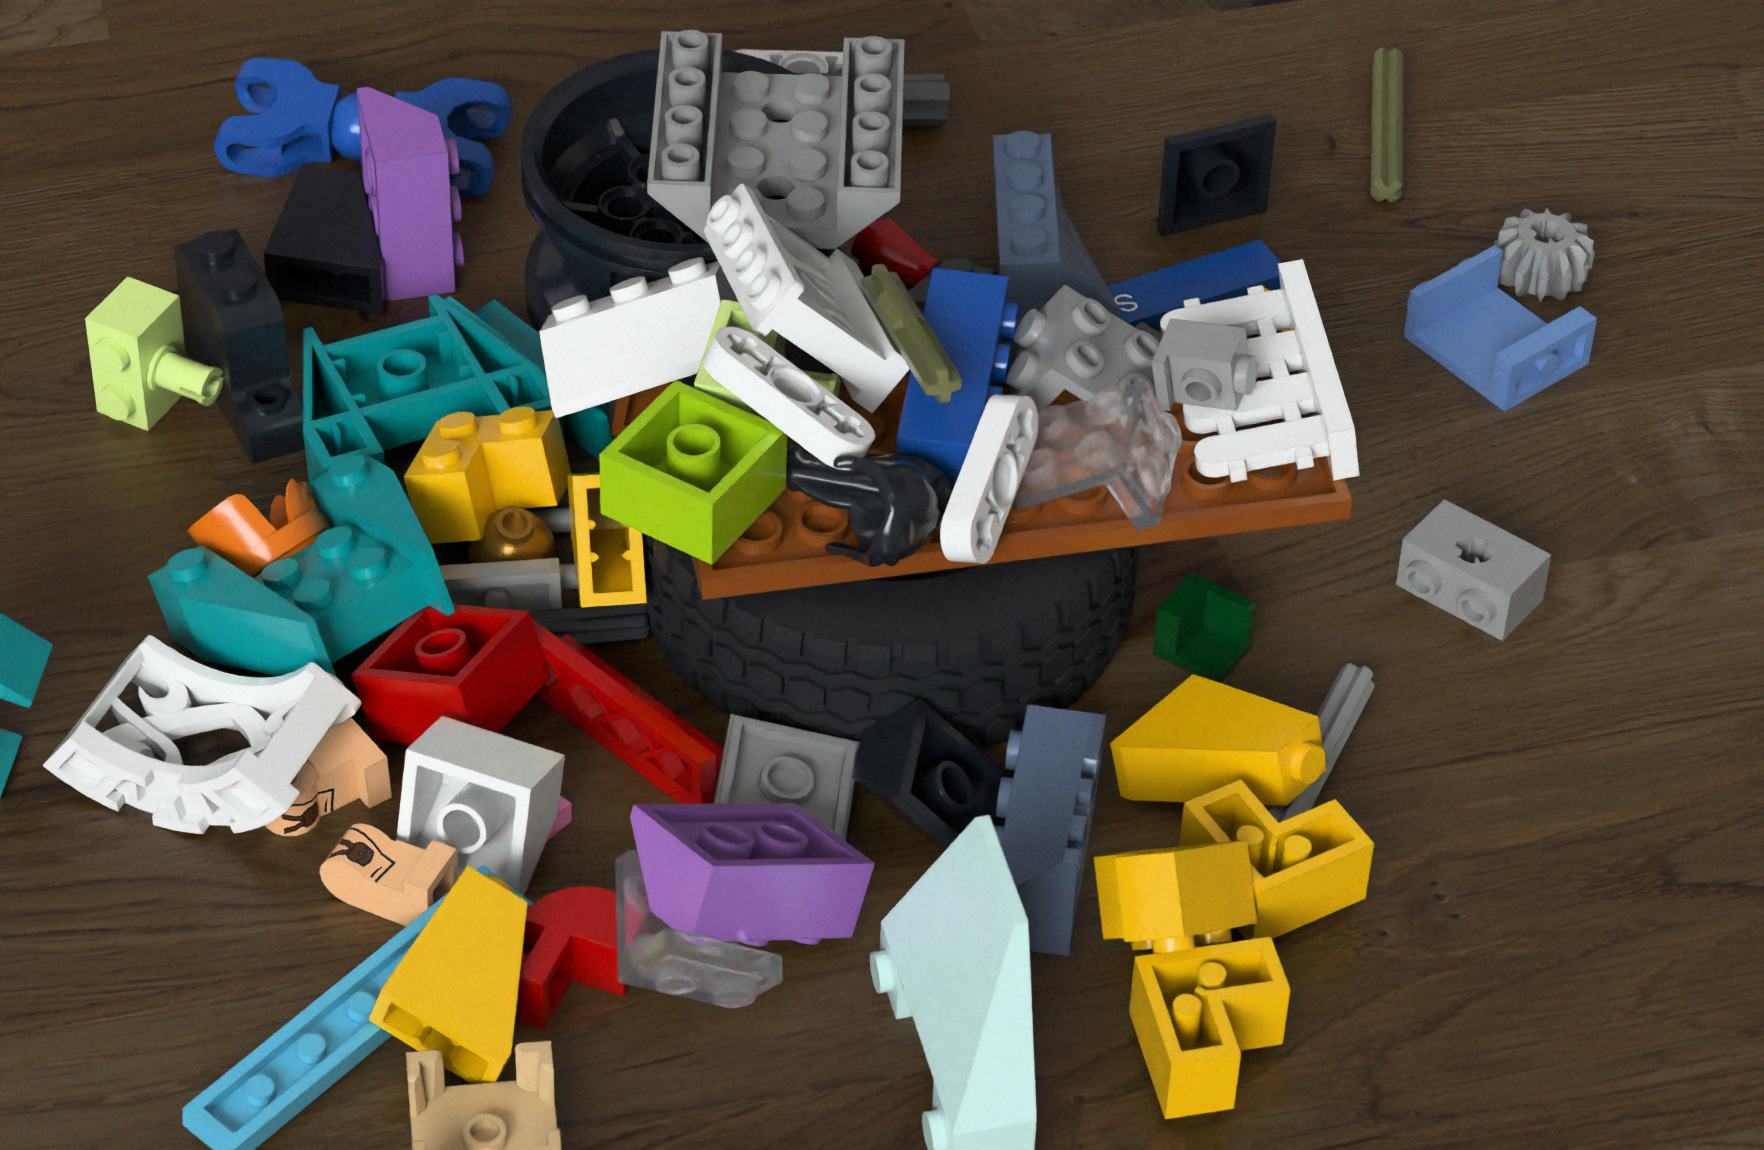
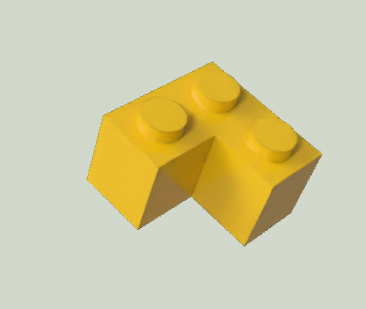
[404,406,571,544]
[1179,779,1374,940]
[1094,840,1257,953]
[1129,937,1290,1119]

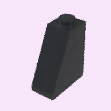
[263,165,386,314]

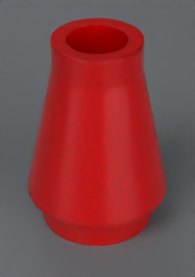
[851,217,942,286]

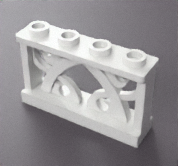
[704,183,910,413]

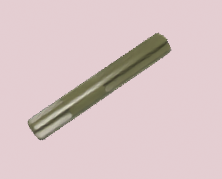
[861,264,962,403]

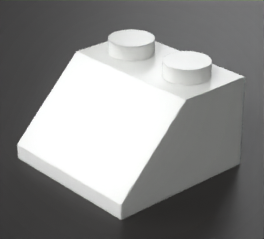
[396,716,565,896]

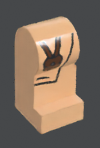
[265,718,392,836]
[319,823,458,927]

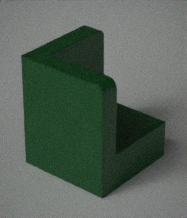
[1153,572,1257,683]

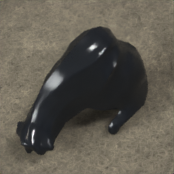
[786,442,952,567]

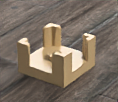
[406,1041,562,1150]

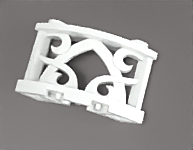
[43,635,362,834]

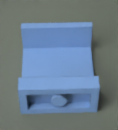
[1404,245,1597,412]

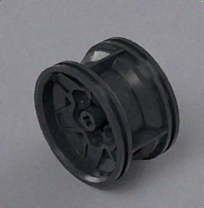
[520,48,843,333]

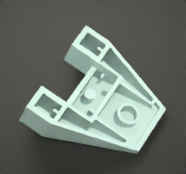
[870,815,1037,1150]

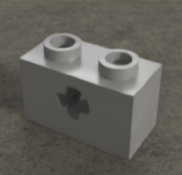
[1396,499,1552,641]

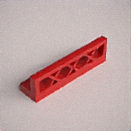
[532,619,723,804]

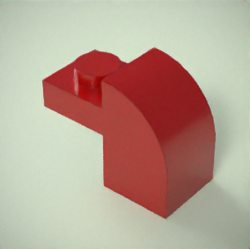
[518,886,652,1030]

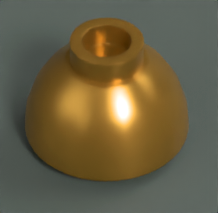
[468,507,557,564]

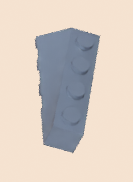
[993,131,1120,321]
[993,704,1106,957]

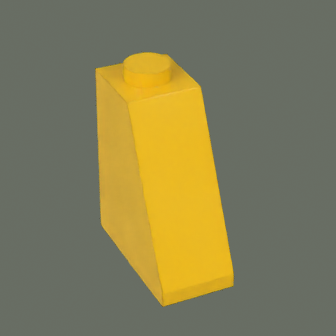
[567,472,647,608]
[1110,674,1327,806]
[368,865,527,1084]

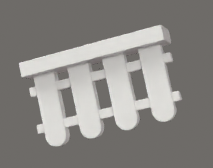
[1160,259,1359,483]

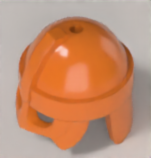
[187,478,330,578]

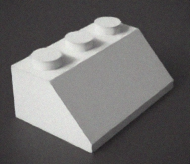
[539,257,739,418]

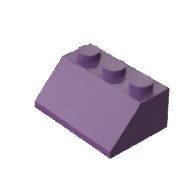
[357,87,464,301]
[630,803,875,948]

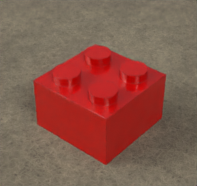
[351,605,551,746]

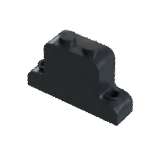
[169,228,305,465]

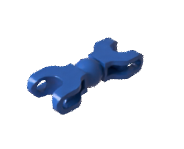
[214,58,513,198]

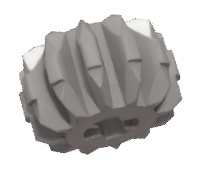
[1494,207,1595,302]

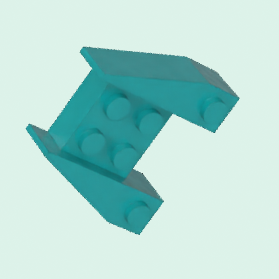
[303,294,565,500]
[147,452,455,677]

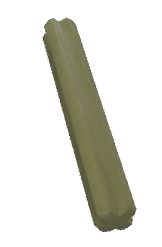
[1371,47,1404,203]

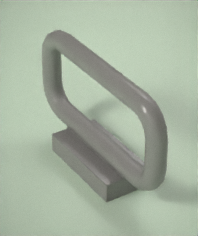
[439,507,578,611]

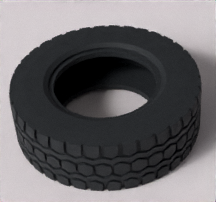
[642,310,1140,748]

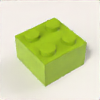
[599,380,787,565]

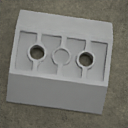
[647,30,905,249]

